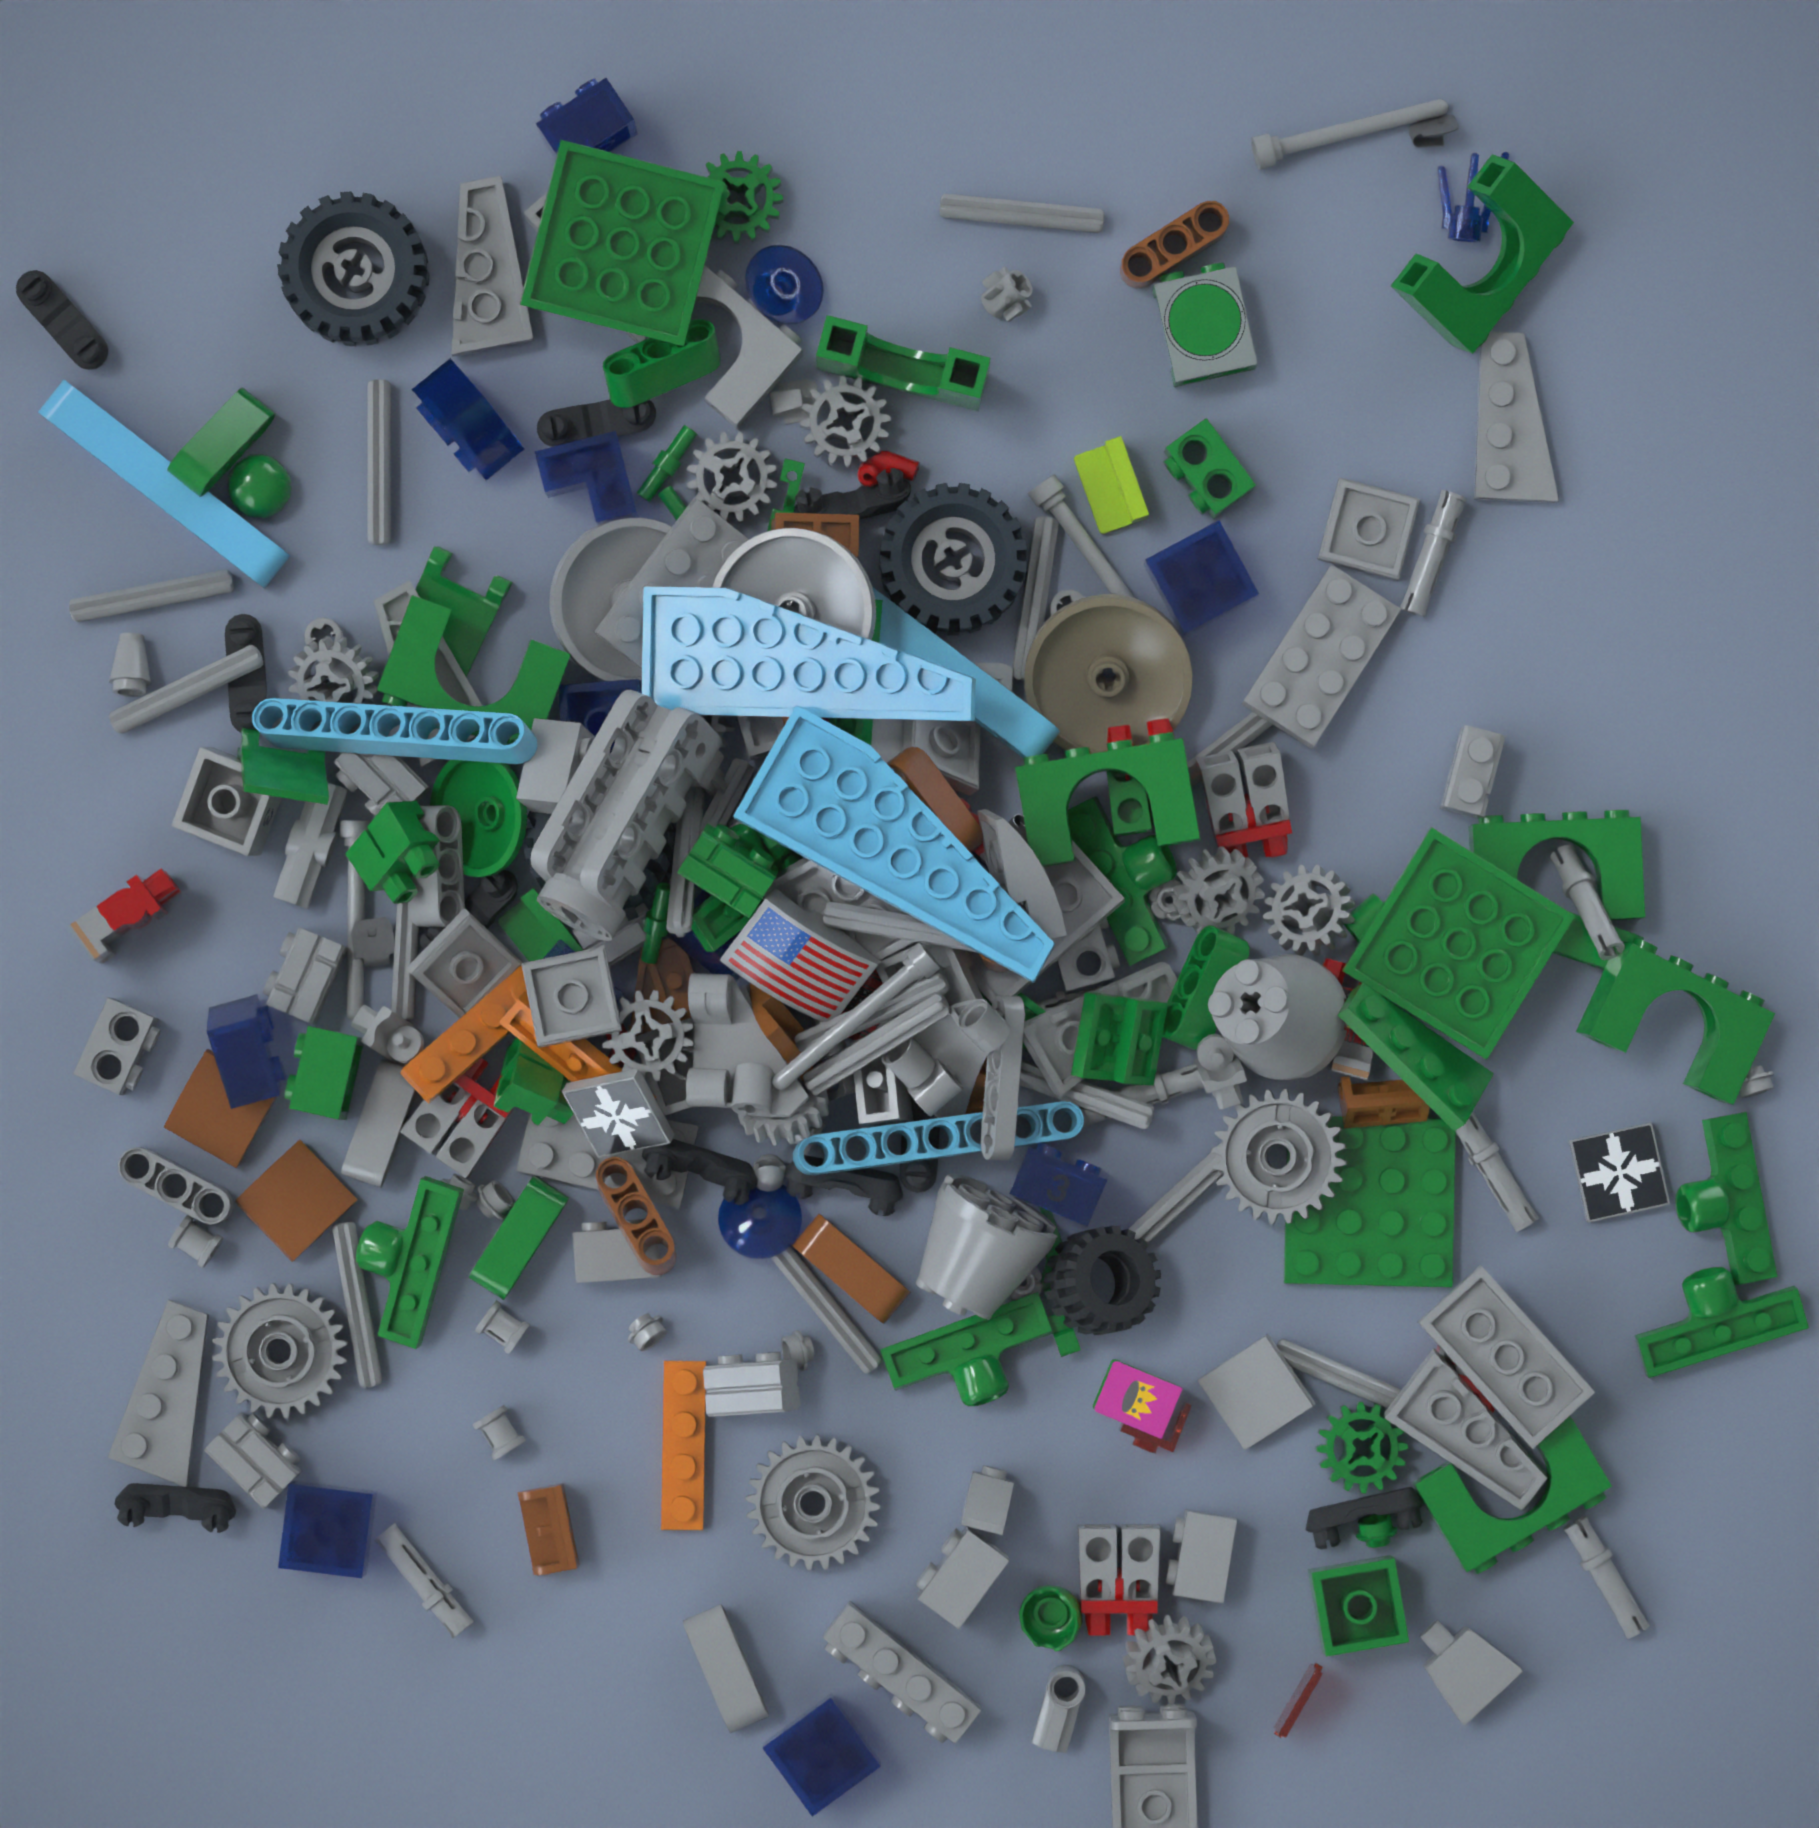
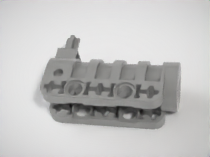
[530,689,728,941]

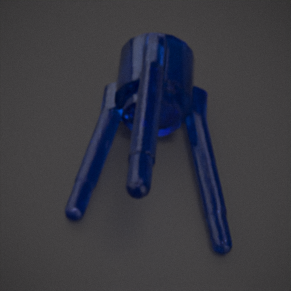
[1437,152,1509,242]

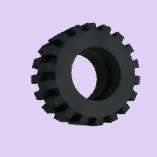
[1044,1226,1161,1335]

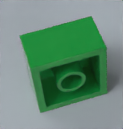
[284,1026,364,1120]
[1308,1555,1409,1657]

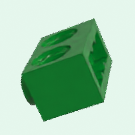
[1163,418,1256,519]

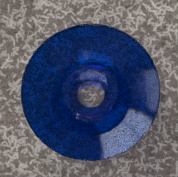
[745,245,824,324]
[718,1184,802,1259]

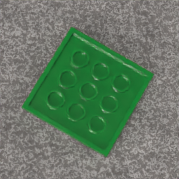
[520,140,725,346]
[1342,827,1575,1060]
[1283,1116,1456,1287]

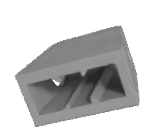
[1419,1620,1523,1726]

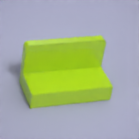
[1074,436,1149,534]

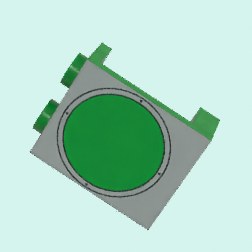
[1152,262,1258,387]

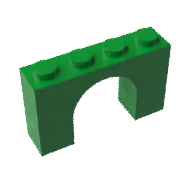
[1391,154,1574,354]
[816,315,991,412]
[376,595,571,745]
[1015,732,1201,867]
[1468,810,1645,920]
[1576,937,1775,1105]
[1411,1416,1612,1574]

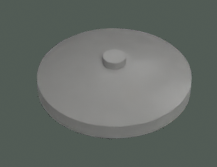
[550,517,672,686]
[712,528,876,640]

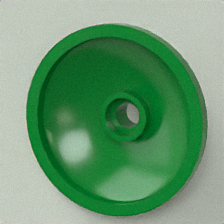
[430,760,527,877]

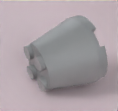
[1208,954,1347,1080]
[915,1174,1057,1320]

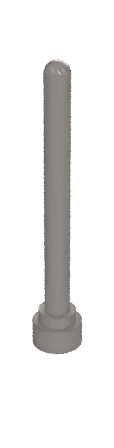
[1251,99,1448,170]
[1028,474,1135,598]
[340,821,371,1021]
[772,942,941,1090]

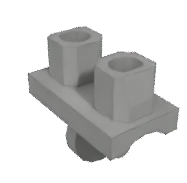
[351,1004,424,1065]
[1193,1034,1247,1109]

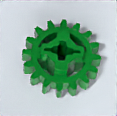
[703,151,783,244]
[1315,1401,1408,1494]

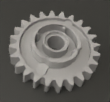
[1211,1089,1347,1224]
[212,1283,348,1418]
[745,1434,880,1571]

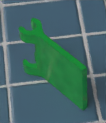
[415,546,513,678]
[237,728,329,805]

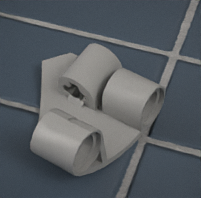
[686,973,809,1118]
[881,999,1011,1118]

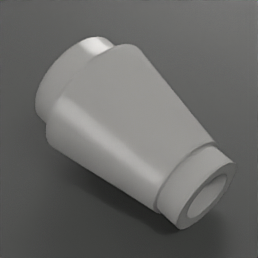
[109,633,151,697]

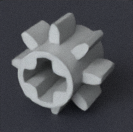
[981,266,1032,321]

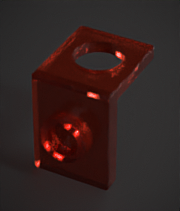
[1119,1401,1192,1454]

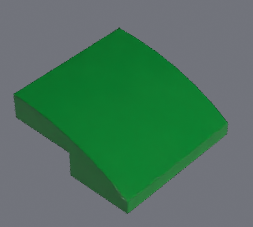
[1071,992,1168,1086]

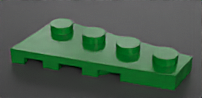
[1337,983,1494,1131]

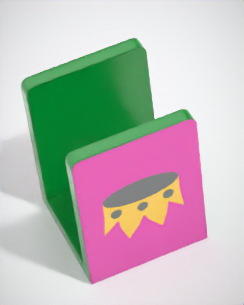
[1093,1359,1183,1439]

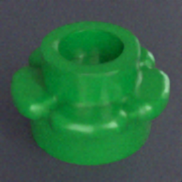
[1356,1514,1397,1548]

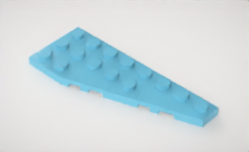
[642,587,976,721]
[733,705,1055,983]

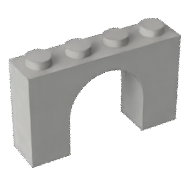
[623,257,803,430]

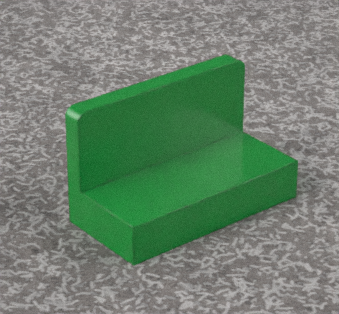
[498,888,584,962]

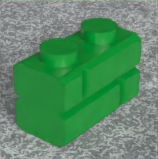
[677,823,779,918]

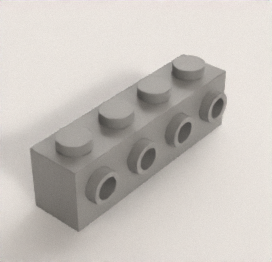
[823,1601,982,1744]

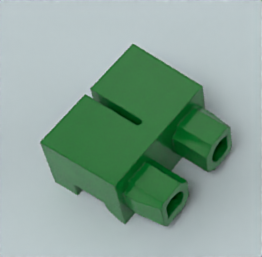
[345,800,440,904]
[493,1037,574,1126]

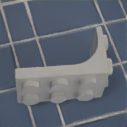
[1109,1704,1197,1828]

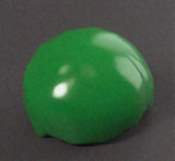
[227,454,292,519]
[1019,1585,1083,1652]

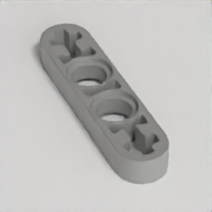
[981,995,1025,1160]

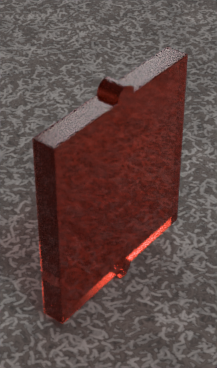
[1274,1663,1323,1738]

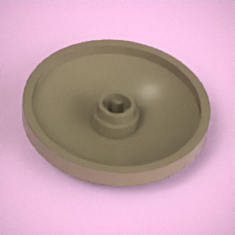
[1024,594,1192,754]

